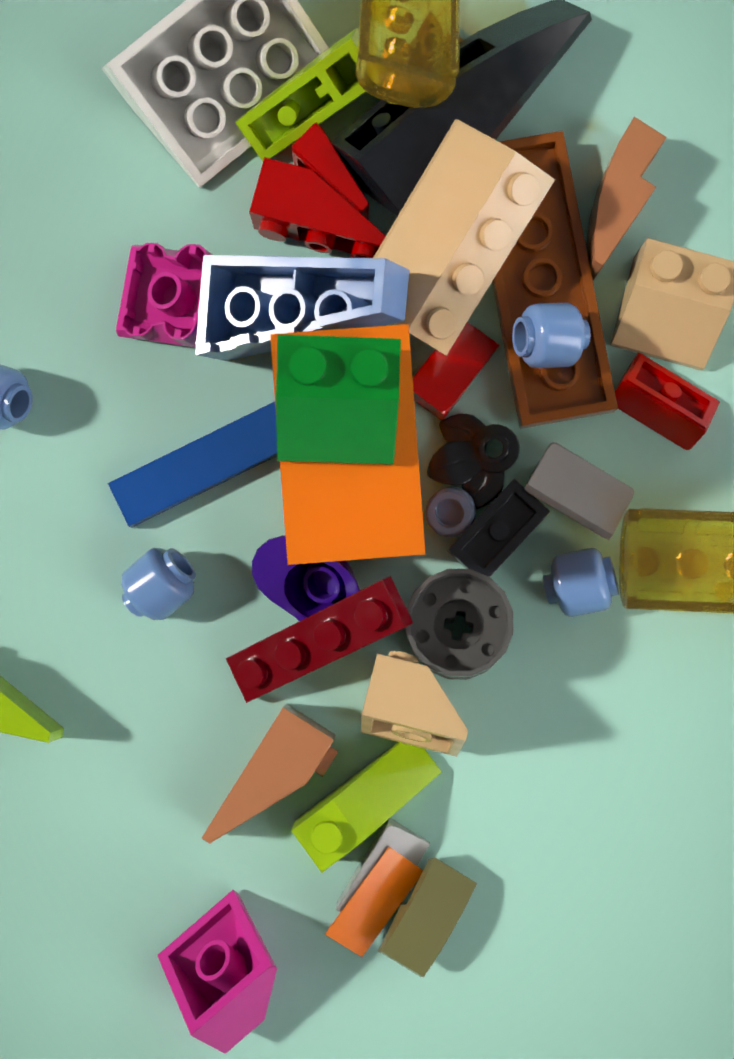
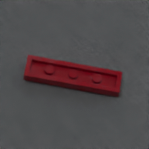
[226,576,413,703]

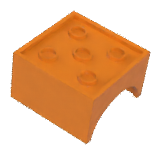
[270,324,426,565]

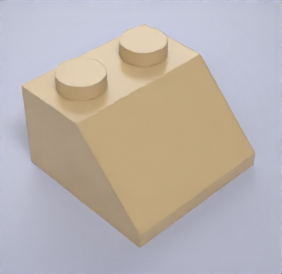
[610,238,734,371]
[361,651,468,757]

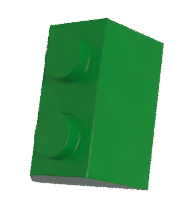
[276,335,401,465]

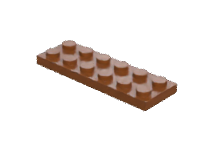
[492,131,618,429]

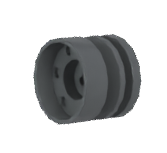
[406,569,513,680]

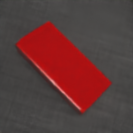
[614,352,720,450]

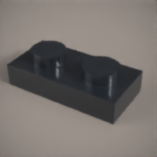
[447,478,551,577]

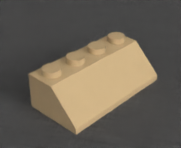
[373,119,555,355]

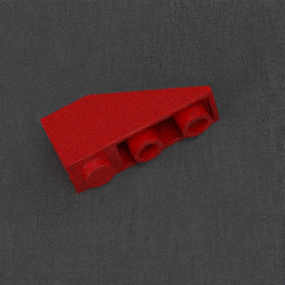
[249,157,386,258]

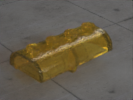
[355,0,460,108]
[619,508,734,613]

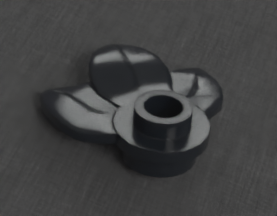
[427,414,520,509]

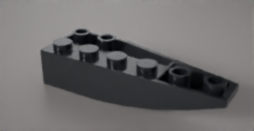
[331,0,592,216]

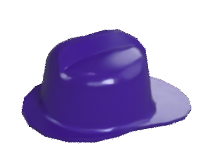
[252,535,360,621]

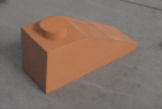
[202,704,338,844]

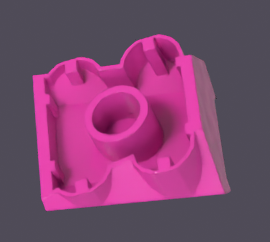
[116,243,213,348]

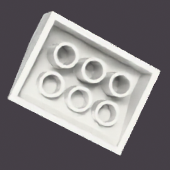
[101,0,329,188]

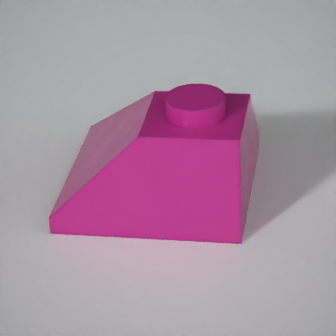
[157,890,277,1054]

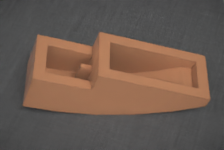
[586,116,667,280]

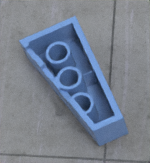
[195,255,409,361]

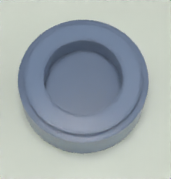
[426,487,476,537]

